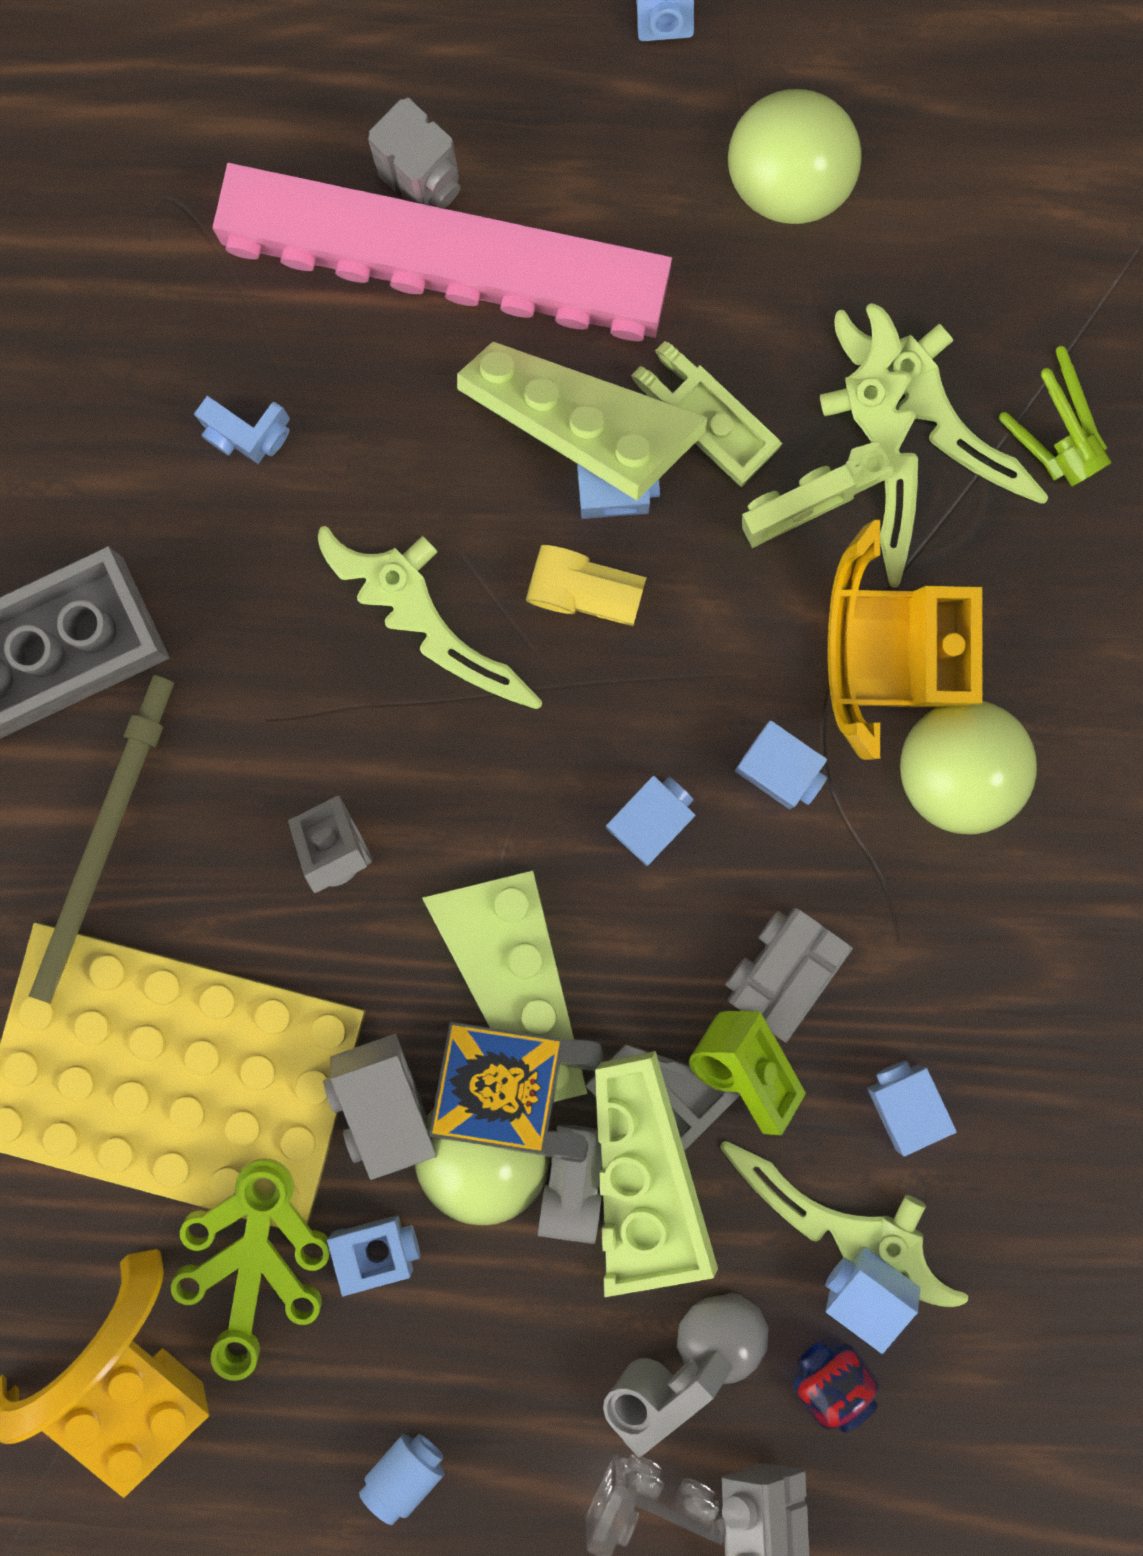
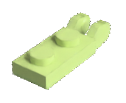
[631,341,782,488]

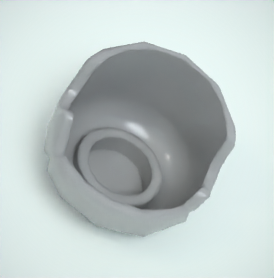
[677,1292,769,1384]

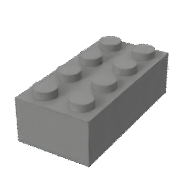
[0,546,170,738]

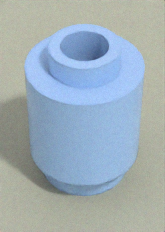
[359,1434,445,1525]

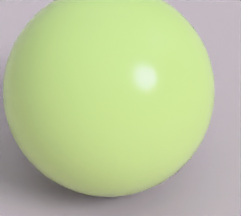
[728,89,861,224]
[900,701,1037,835]
[415,1109,551,1225]

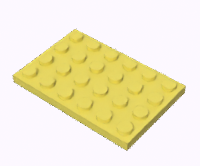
[0,922,366,1228]

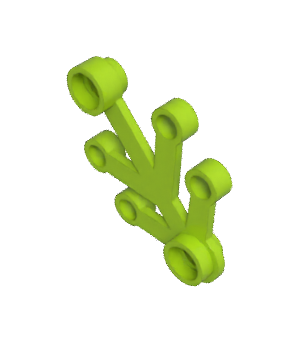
[170,1158,330,1381]

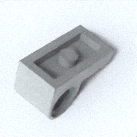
[288,795,373,894]
[603,1351,733,1458]

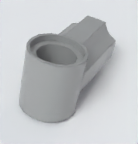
[538,1124,602,1244]

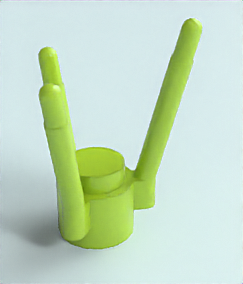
[999,346,1112,487]

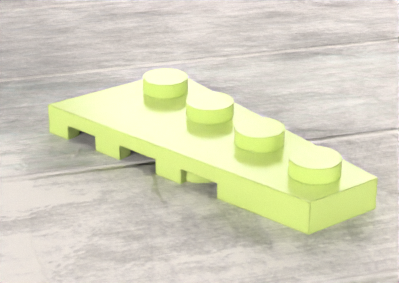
[457,342,707,500]
[422,871,587,1102]
[595,1051,718,1297]

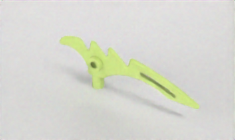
[820,303,918,588]
[834,310,1048,503]
[318,526,542,709]
[720,1141,968,1307]

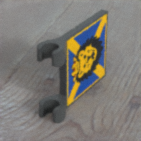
[429,1022,604,1163]

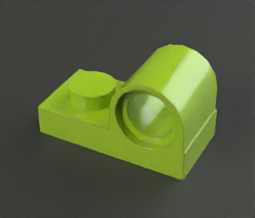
[689,1010,806,1135]

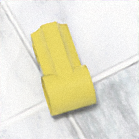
[526,545,646,626]

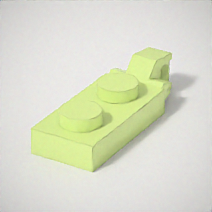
[742,441,894,548]

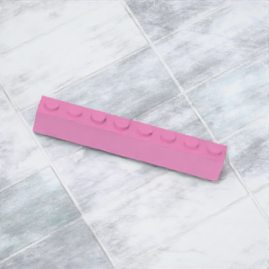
[213,163,672,341]

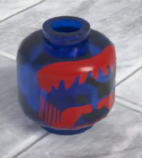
[793,1341,879,1433]

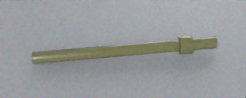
[29,675,174,1004]

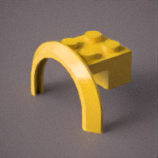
[828,520,982,760]
[0,1249,210,1498]

